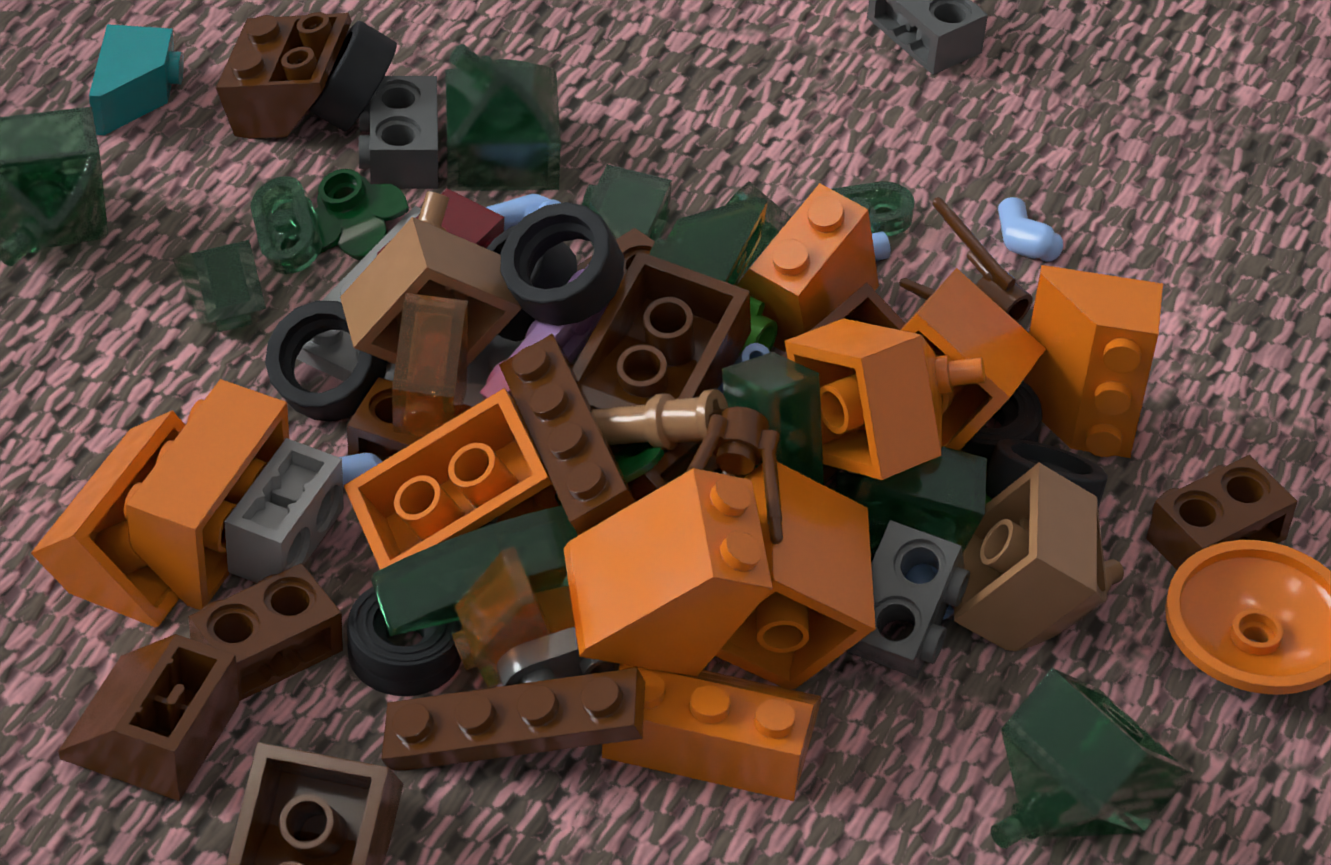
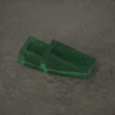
[371,505,578,636]

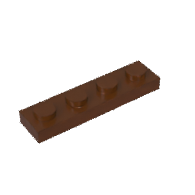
[499,334,636,535]
[381,667,645,771]

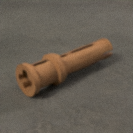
[592,389,728,451]

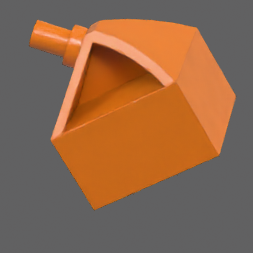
[784,318,986,480]

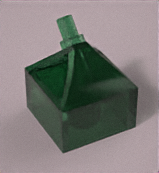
[445,44,561,191]
[0,106,108,266]
[990,668,1193,849]

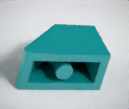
[89,24,184,136]

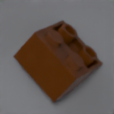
[216,12,352,139]
[58,634,239,801]

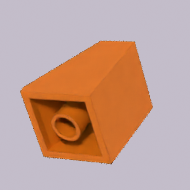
[736,183,879,352]
[900,268,1046,479]
[715,462,876,689]
[563,468,773,677]

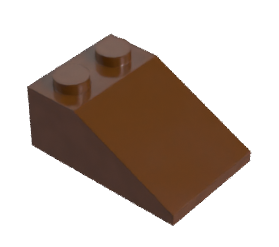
[572,251,751,409]
[227,742,404,865]

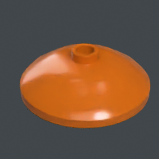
[1165,540,1331,695]

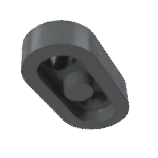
[496,626,620,686]

